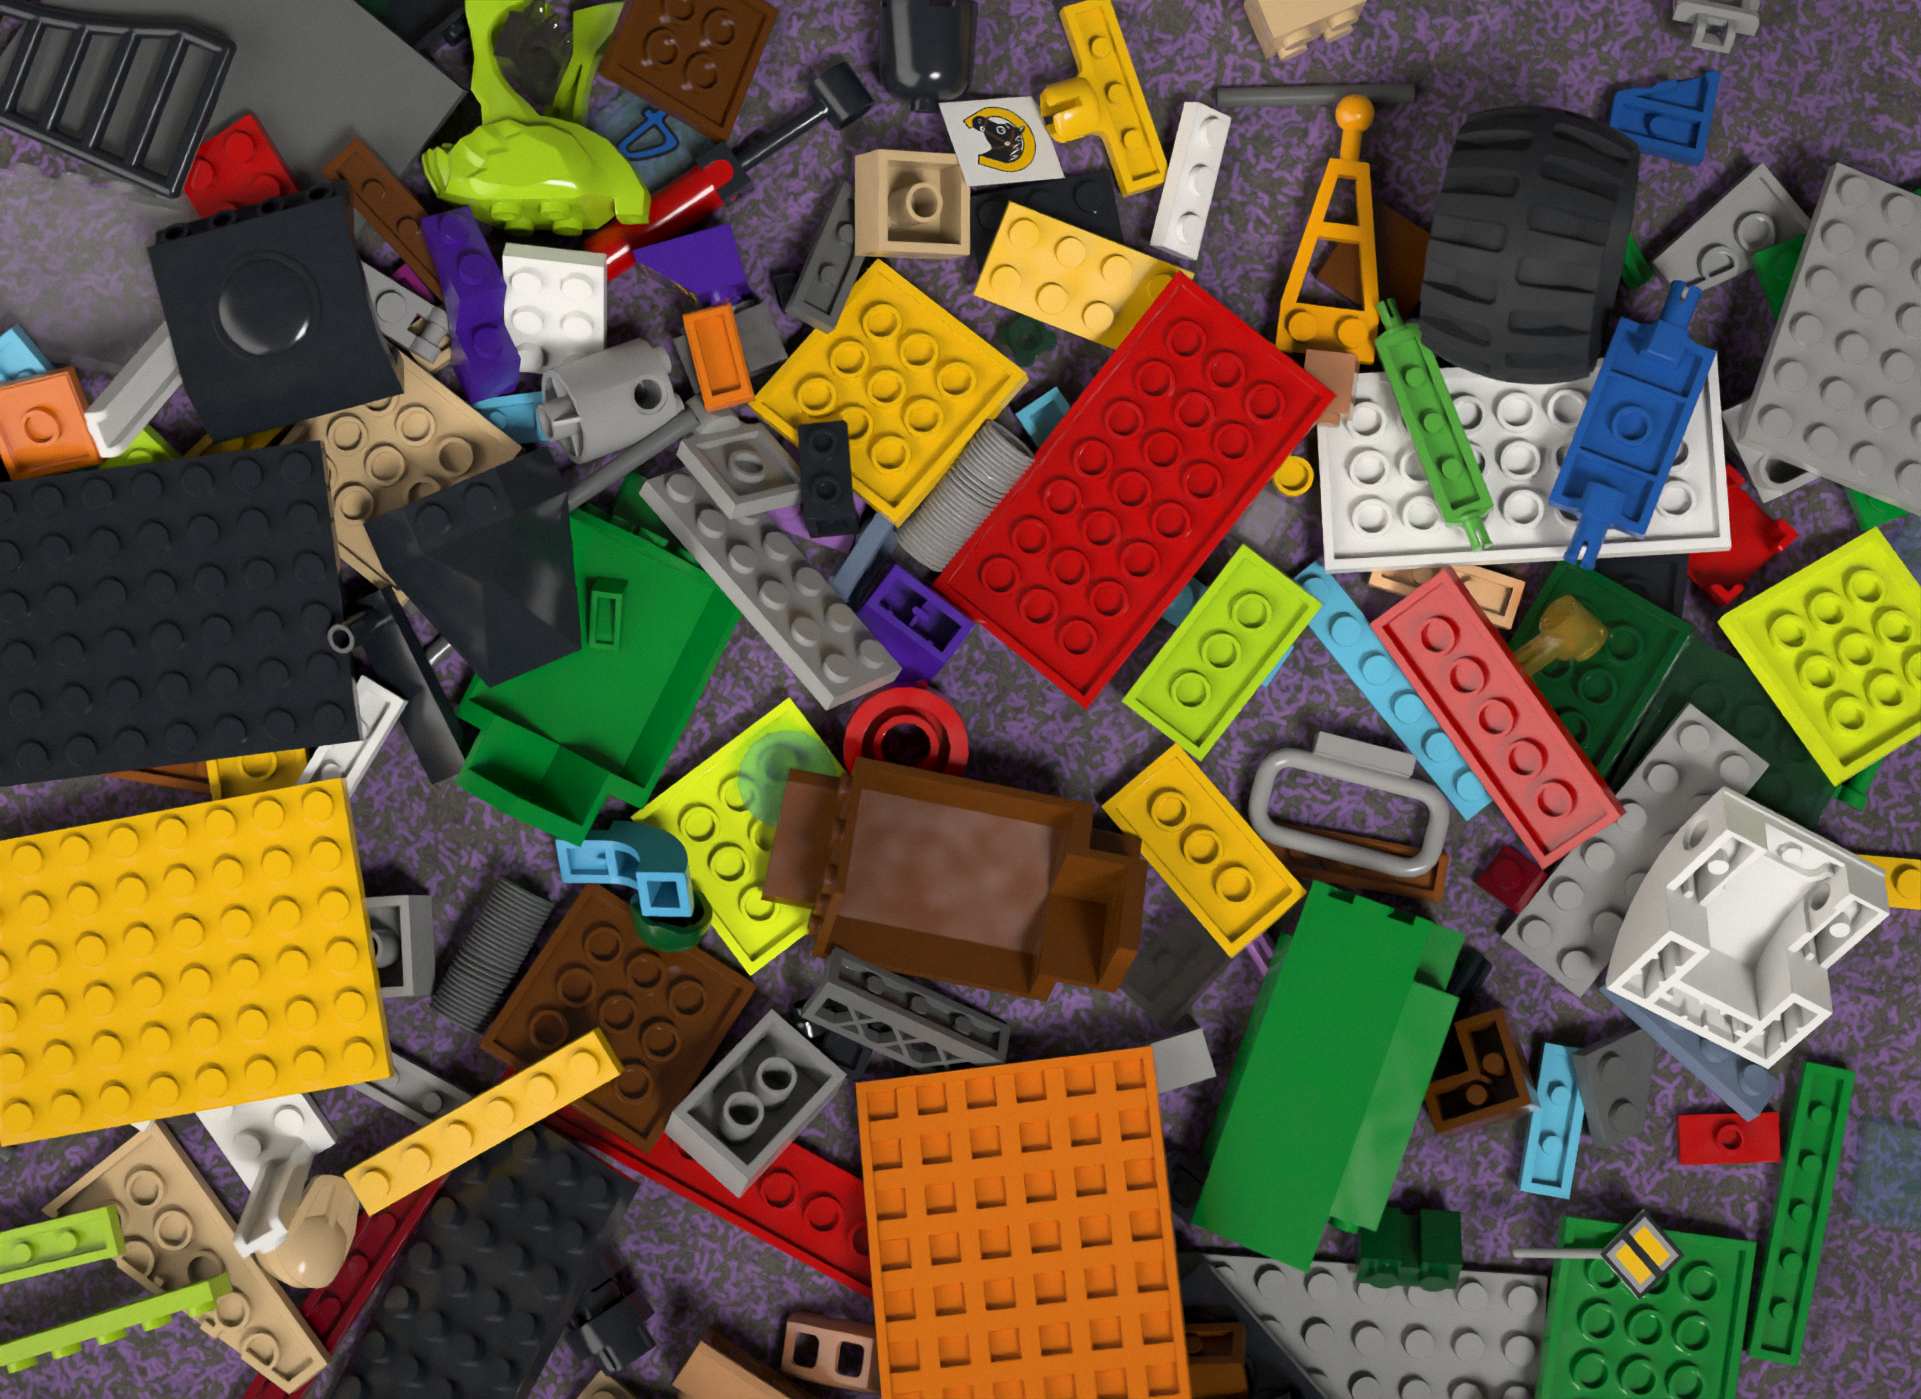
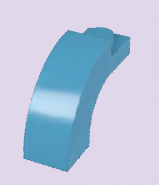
[555,820,694,917]

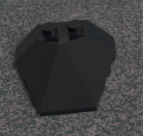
[363,445,582,688]

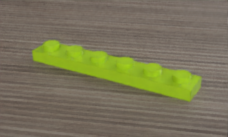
[0,1272,233,1374]

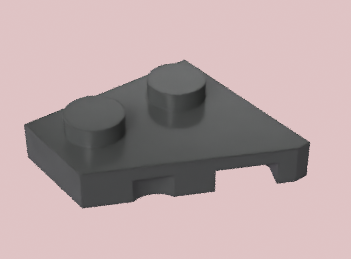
[1572,1023,1656,1149]

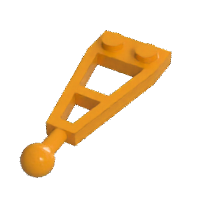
[1274,94,1380,365]

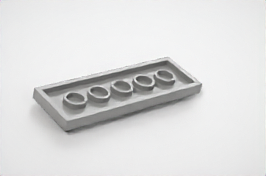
[639,466,902,711]
[1500,702,1769,998]

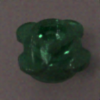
[999,314,1057,368]

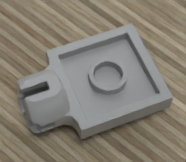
[676,393,803,520]

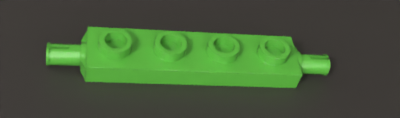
[1374,298,1494,552]

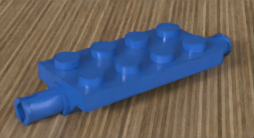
[1547,280,1717,570]

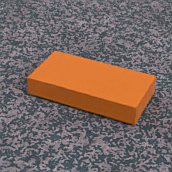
[682,303,756,413]

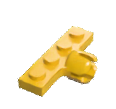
[1040,0,1169,198]

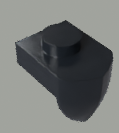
[1166,1151,1207,1228]

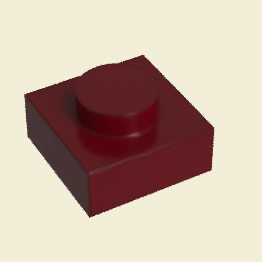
[1475,844,1548,915]

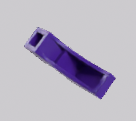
[420,206,521,404]

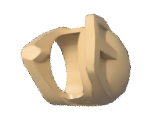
[255,1174,360,1289]

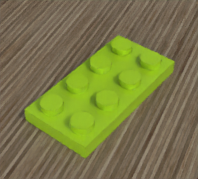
[1122,542,1323,762]

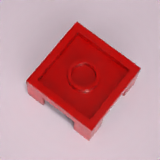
[1685,463,1799,608]

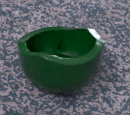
[630,887,713,953]

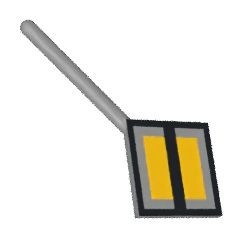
[1512,1209,1685,1300]

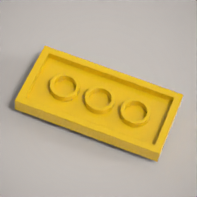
[973,200,1195,350]
[1101,743,1308,959]

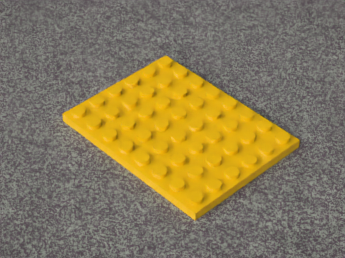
[0,777,395,1147]

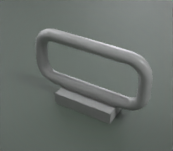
[1248,731,1449,878]

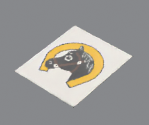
[938,96,1065,187]

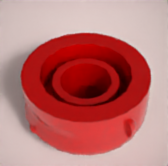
[843,679,969,777]

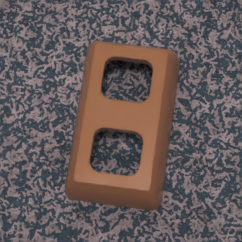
[780,1311,881,1396]

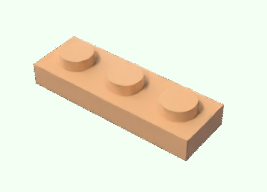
[1367,565,1526,630]

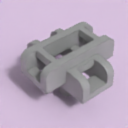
[1672,0,1760,54]

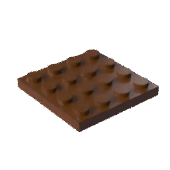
[479,883,757,1156]

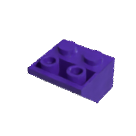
[855,559,976,683]

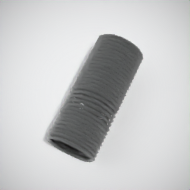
[429,875,555,1035]

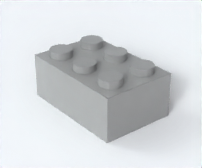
[664,1009,847,1198]

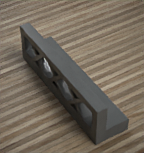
[801,946,1010,1074]

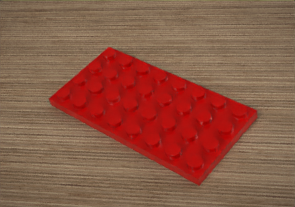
[932,270,1338,710]

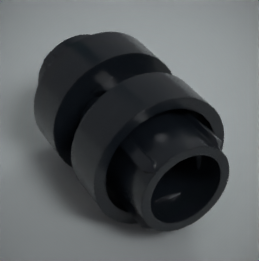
[562,1241,656,1377]

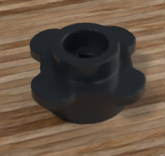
[780,999,835,1039]

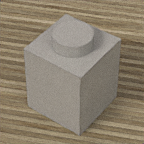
[1142,1026,1216,1094]

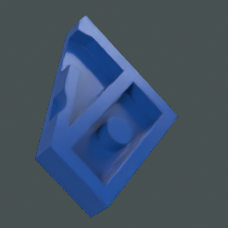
[1607,71,1721,167]

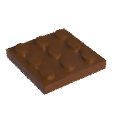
[597,0,779,144]

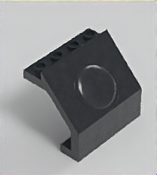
[146,179,405,445]

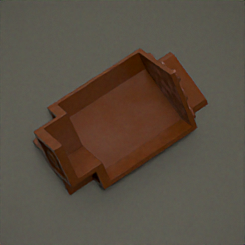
[761,756,1148,1002]

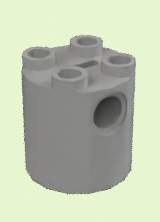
[537,338,685,465]

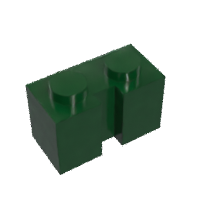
[1354,1207,1463,1292]

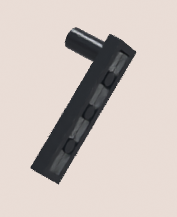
[328,584,472,785]

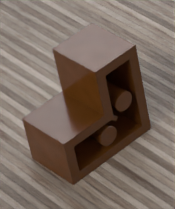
[1424,1007,1542,1139]

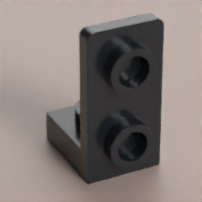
[798,420,860,539]

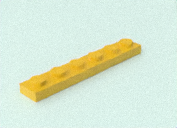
[343,1026,624,1216]

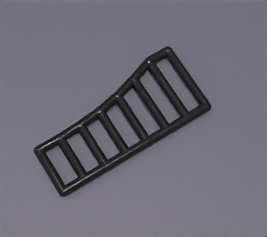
[0,0,237,199]

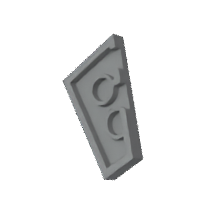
[1647,162,1811,299]

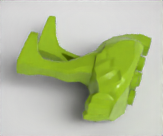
[421,0,652,237]

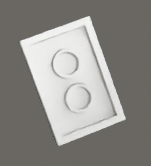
[503,243,607,374]

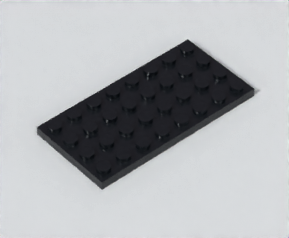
[329,1120,640,1399]

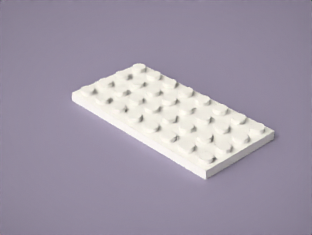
[1317,352,1731,574]

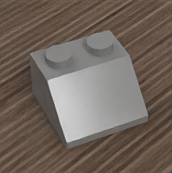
[366,895,436,999]

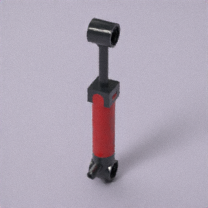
[571,61,876,284]

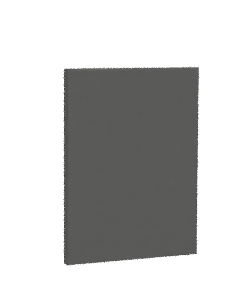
[0,0,468,241]

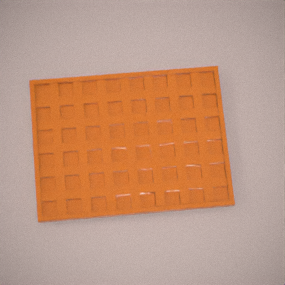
[856,1046,1193,1399]

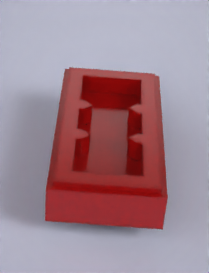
[1676,1111,1780,1165]

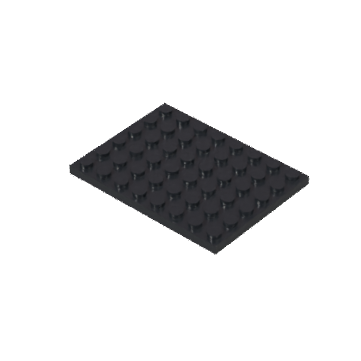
[0,440,364,787]

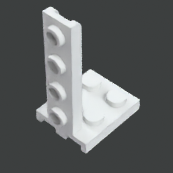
[84,320,182,457]
[195,1092,338,1259]

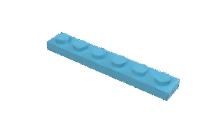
[1293,559,1493,821]

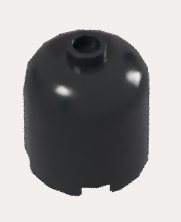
[879,0,978,114]

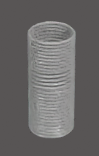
[894,420,1035,572]

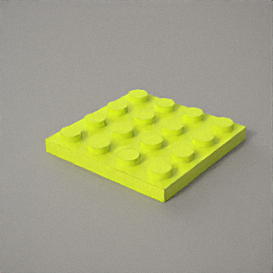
[1717,526,1921,787]
[631,697,848,976]

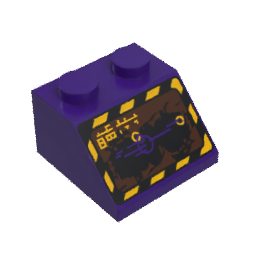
[632,223,752,309]

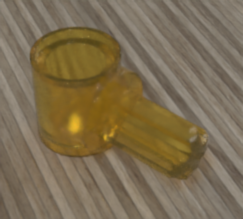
[1514,595,1608,676]

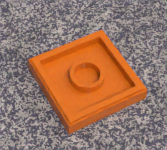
[0,365,108,481]

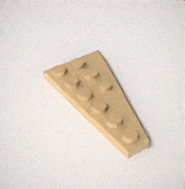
[41,1119,334,1394]

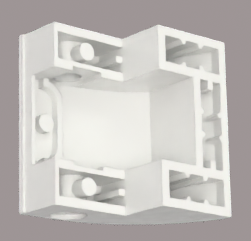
[1606,786,1890,1069]

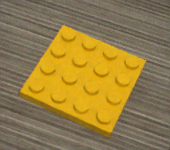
[748,258,1029,528]

